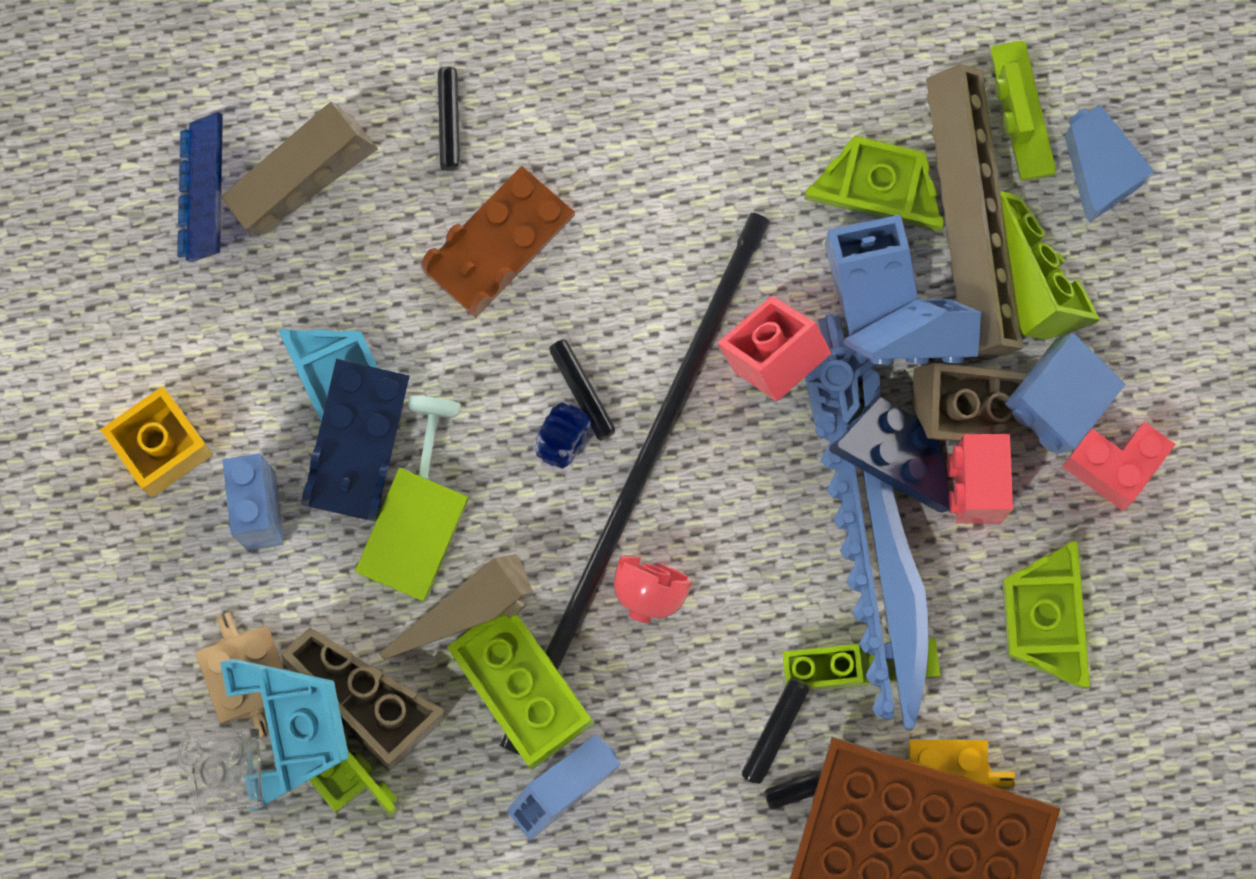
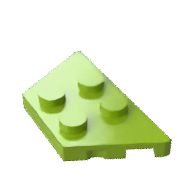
[804,136,944,232]
[1002,541,1090,689]

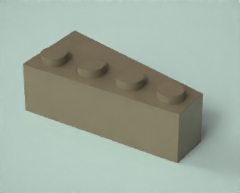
[221,101,378,235]
[281,628,446,772]

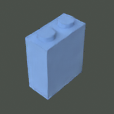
[1004,333,1126,454]
[222,453,284,550]

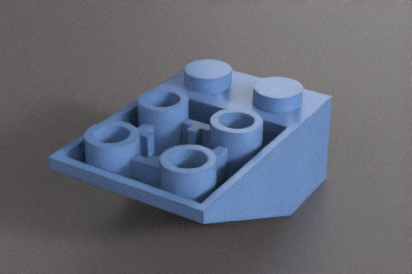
[825,215,918,337]
[844,299,981,365]

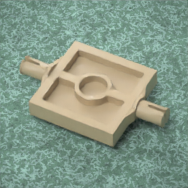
[195,612,284,739]

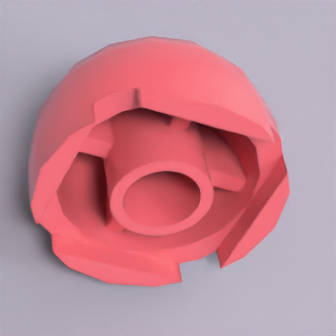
[614,555,692,623]

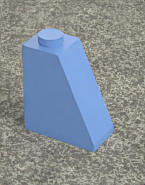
[1065,104,1154,223]
[506,734,621,841]

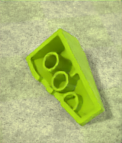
[1000,191,1100,340]

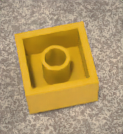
[100,386,214,498]

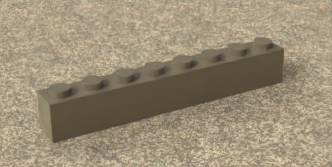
[926,64,1023,360]

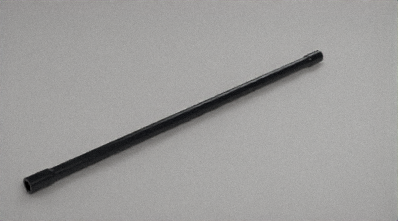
[499,213,770,755]

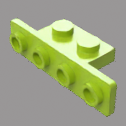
[990,41,1056,181]
[309,736,398,818]

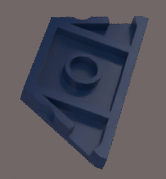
[829,397,950,513]

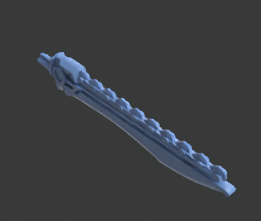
[805,314,928,731]

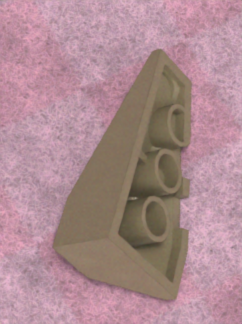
[912,363,1028,442]
[379,554,533,659]

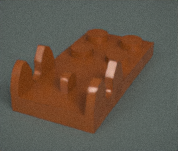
[421,166,575,318]

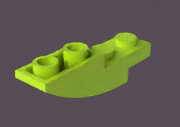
[782,638,940,690]

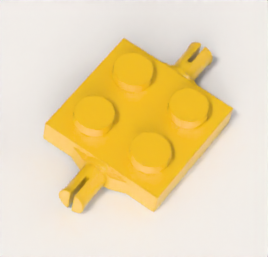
[908,740,1015,788]

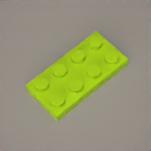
[447,614,595,770]

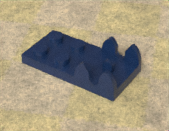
[301,359,410,522]

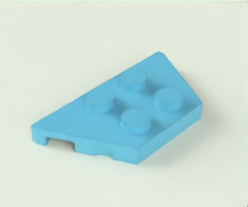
[279,329,378,421]

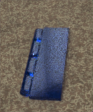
[177,112,223,262]

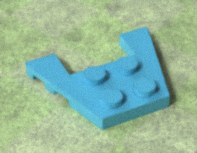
[220,659,349,810]

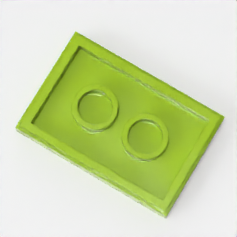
[355,468,470,602]

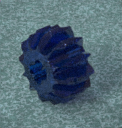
[534,402,590,469]

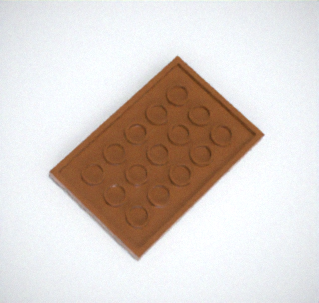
[789,737,1061,879]

